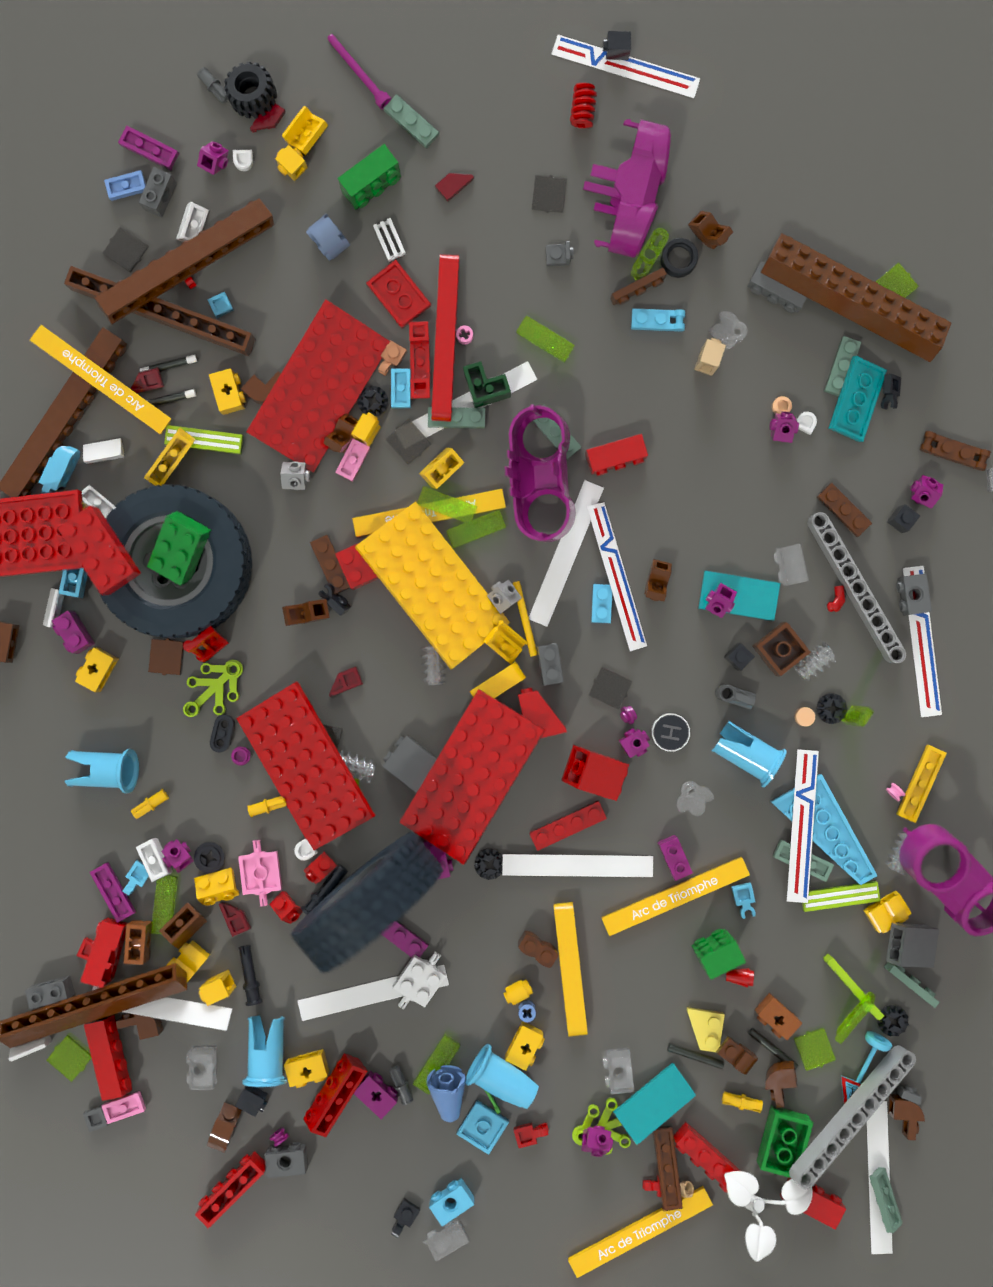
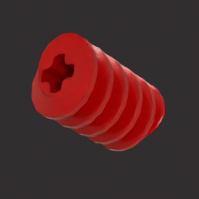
[570,83,597,128]

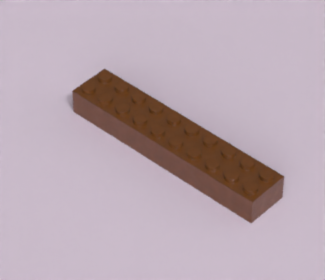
[760,233,951,362]

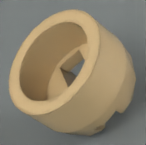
[680,1181,694,1198]

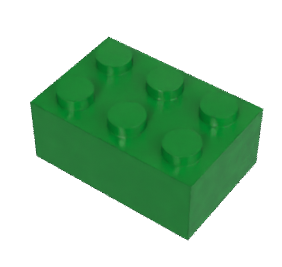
[337,144,401,210]
[147,511,211,586]
[691,929,746,980]
[756,1105,813,1178]

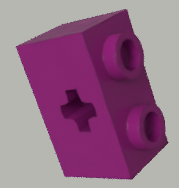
[657,835,693,881]
[354,1070,399,1120]

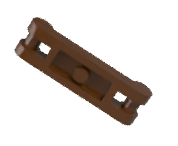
[919,431,991,471]

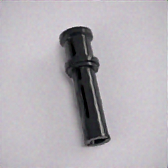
[301,864,348,915]
[238,945,263,1006]

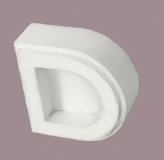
[233,150,253,171]
[797,412,817,435]
[294,839,318,860]

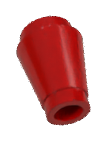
[726,968,754,988]

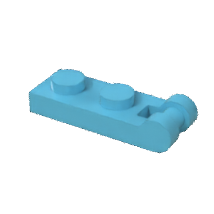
[631,309,685,331]

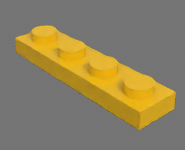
[896,745,947,823]

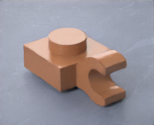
[378,340,407,376]

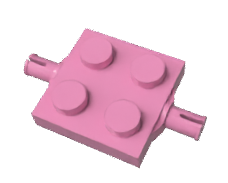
[238,840,282,906]

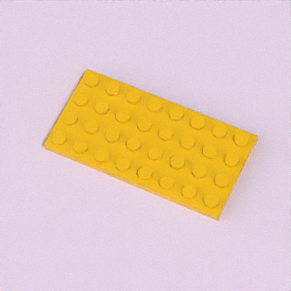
[355,501,510,669]

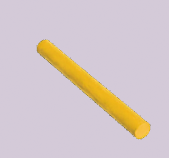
[512,581,538,657]

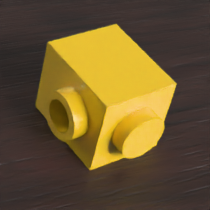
[275,145,308,181]

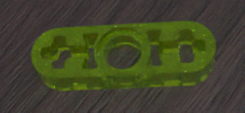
[631,228,669,280]

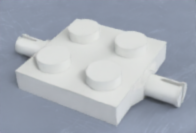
[393,952,446,1009]

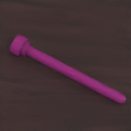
[328,34,392,110]

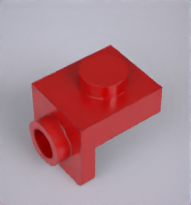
[303,851,337,884]
[269,891,303,924]

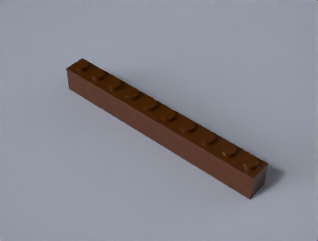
[95,198,274,324]
[64,266,256,356]
[0,327,127,497]
[0,963,187,1048]

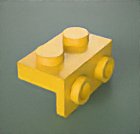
[282,106,328,156]
[194,868,239,906]

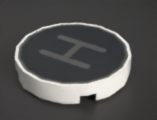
[652,713,690,751]

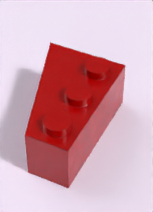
[80,917,128,988]

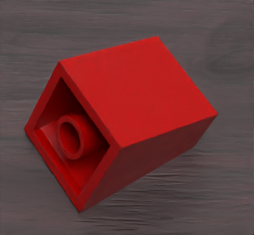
[518,687,567,738]
[561,745,629,801]

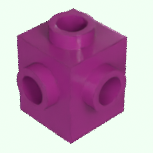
[197,141,229,175]
[769,411,799,443]
[910,475,943,509]
[705,583,737,618]
[619,728,650,758]
[161,839,194,873]
[581,1126,613,1157]

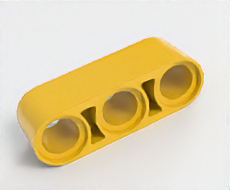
[469,662,526,698]

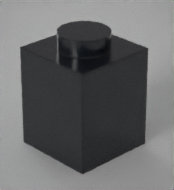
[602,31,631,60]
[887,504,920,533]
[724,643,755,671]
[235,1086,268,1117]

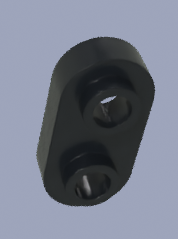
[210,714,235,753]

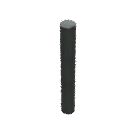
[748,1028,798,1070]
[667,1043,724,1069]

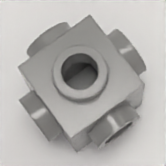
[280,462,310,490]
[487,579,522,614]

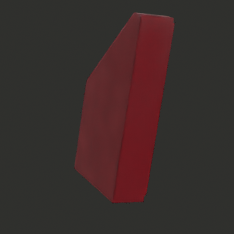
[250,103,286,133]
[435,173,474,202]
[130,367,164,393]
[329,666,363,697]
[219,902,251,937]

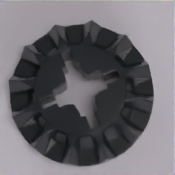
[357,386,388,416]
[816,693,848,724]
[194,842,225,873]
[474,849,503,880]
[877,1005,909,1037]

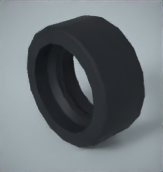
[661,238,698,278]

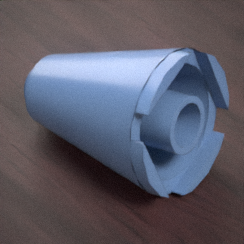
[426,1065,466,1122]

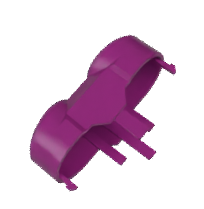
[583,119,671,258]
[505,404,576,542]
[899,824,993,936]

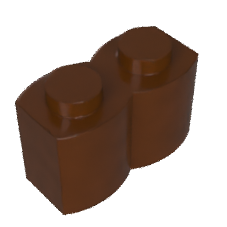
[518,931,558,968]

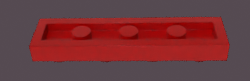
[529,801,607,851]

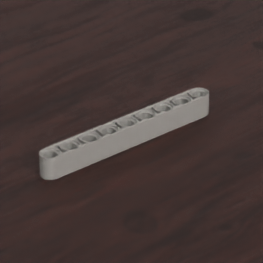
[807,512,906,663]
[789,1045,916,1189]

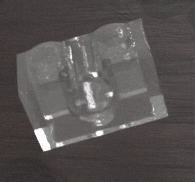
[186,1045,217,1090]
[603,1048,634,1094]

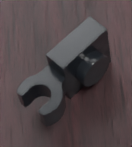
[881,374,901,410]
[318,583,351,616]
[391,1198,420,1238]

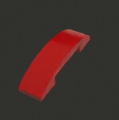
[409,321,430,399]

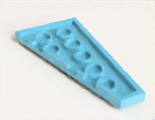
[770,774,877,885]

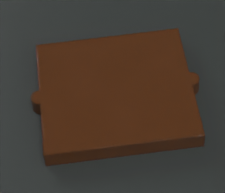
[148,638,184,676]

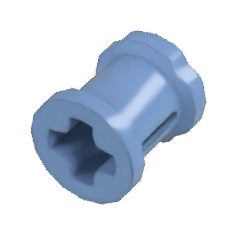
[519,1000,536,1022]

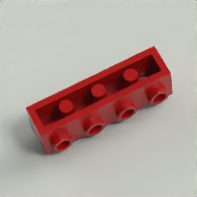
[84,1015,132,1101]
[303,1053,367,1137]
[674,1122,741,1193]
[195,1151,266,1229]

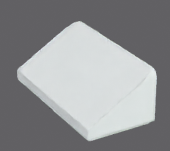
[176,202,209,242]
[83,438,125,464]
[82,485,116,519]
[43,588,64,628]
[136,838,173,882]
[8,1035,52,1062]

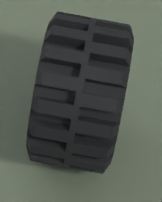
[224,62,277,119]

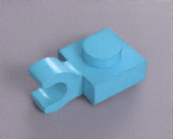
[122,860,149,895]

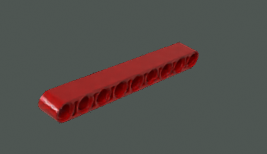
[432,254,459,422]

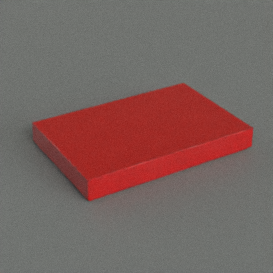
[366,260,431,329]

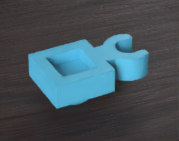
[731,882,756,919]

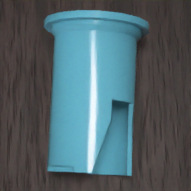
[711,721,787,788]
[65,749,139,794]
[242,1015,288,1087]
[465,1044,539,1109]

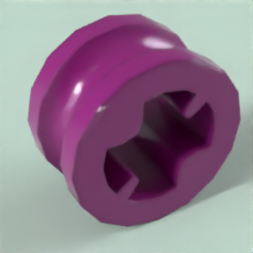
[269,1127,289,1146]

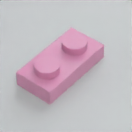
[335,439,370,482]
[102,1091,146,1124]

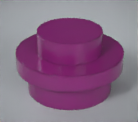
[620,706,637,725]
[231,746,251,766]

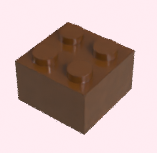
[752,622,811,676]

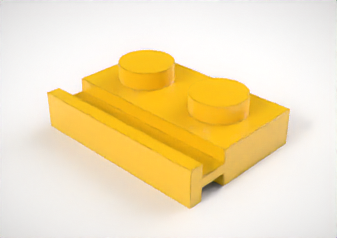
[483,620,528,664]

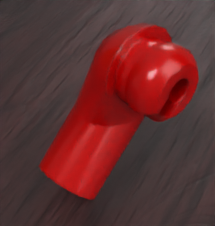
[827,585,846,612]

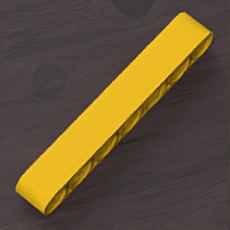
[553,902,588,1037]

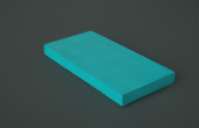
[828,356,887,442]
[698,571,780,621]
[613,1063,696,1145]

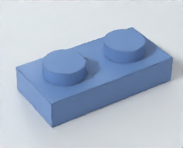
[104,170,146,201]

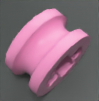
[456,325,473,345]
[886,783,906,802]

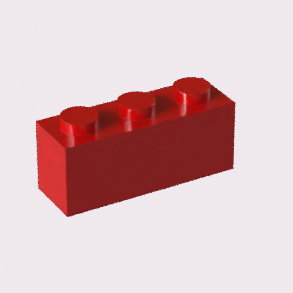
[585,434,648,476]
[780,1178,846,1230]

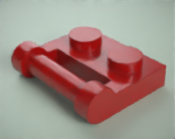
[183,626,229,662]

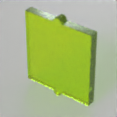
[876,263,919,298]
[794,1028,836,1071]
[46,1035,92,1082]

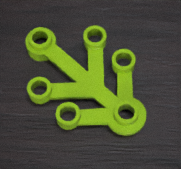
[183,660,243,717]
[572,1098,631,1155]

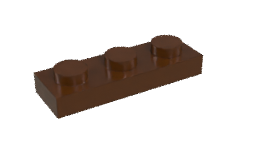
[610,268,666,305]
[817,483,872,537]
[310,535,350,594]

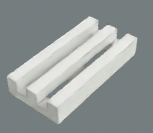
[373,218,406,262]

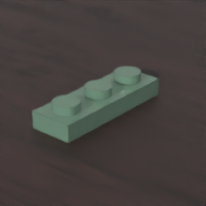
[384,94,439,149]
[824,336,861,397]
[533,404,581,460]
[428,407,485,429]
[772,839,834,882]
[884,962,940,1008]
[869,1167,903,1233]

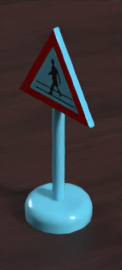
[841,1031,892,1104]

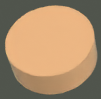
[772,396,792,414]
[795,707,815,726]

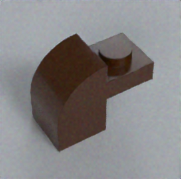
[688,211,733,250]
[241,371,281,405]
[323,414,358,454]
[644,559,672,602]
[282,599,330,626]
[116,1013,163,1040]
[716,1036,758,1075]
[765,1061,797,1108]
[888,1094,925,1141]
[207,1102,242,1153]

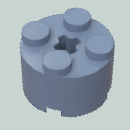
[306,214,350,261]

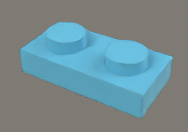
[391,369,411,408]
[591,584,612,623]

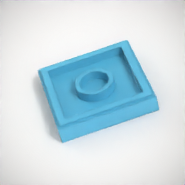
[456,1100,509,1155]

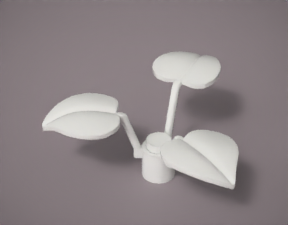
[724,1171,813,1261]

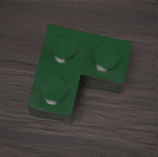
[463,361,511,408]

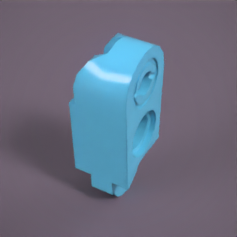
[39,446,80,494]

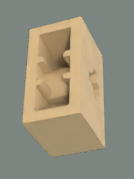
[694,338,726,376]

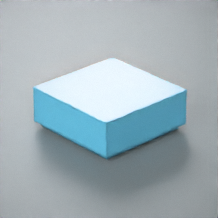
[207,292,234,318]

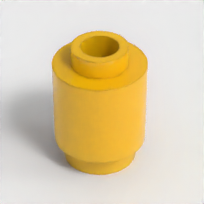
[503,979,533,1005]

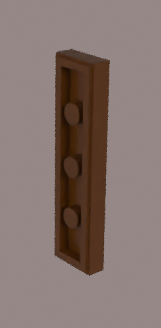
[653,1126,683,1211]

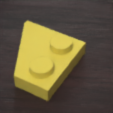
[687,1007,725,1052]

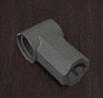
[715,684,756,710]

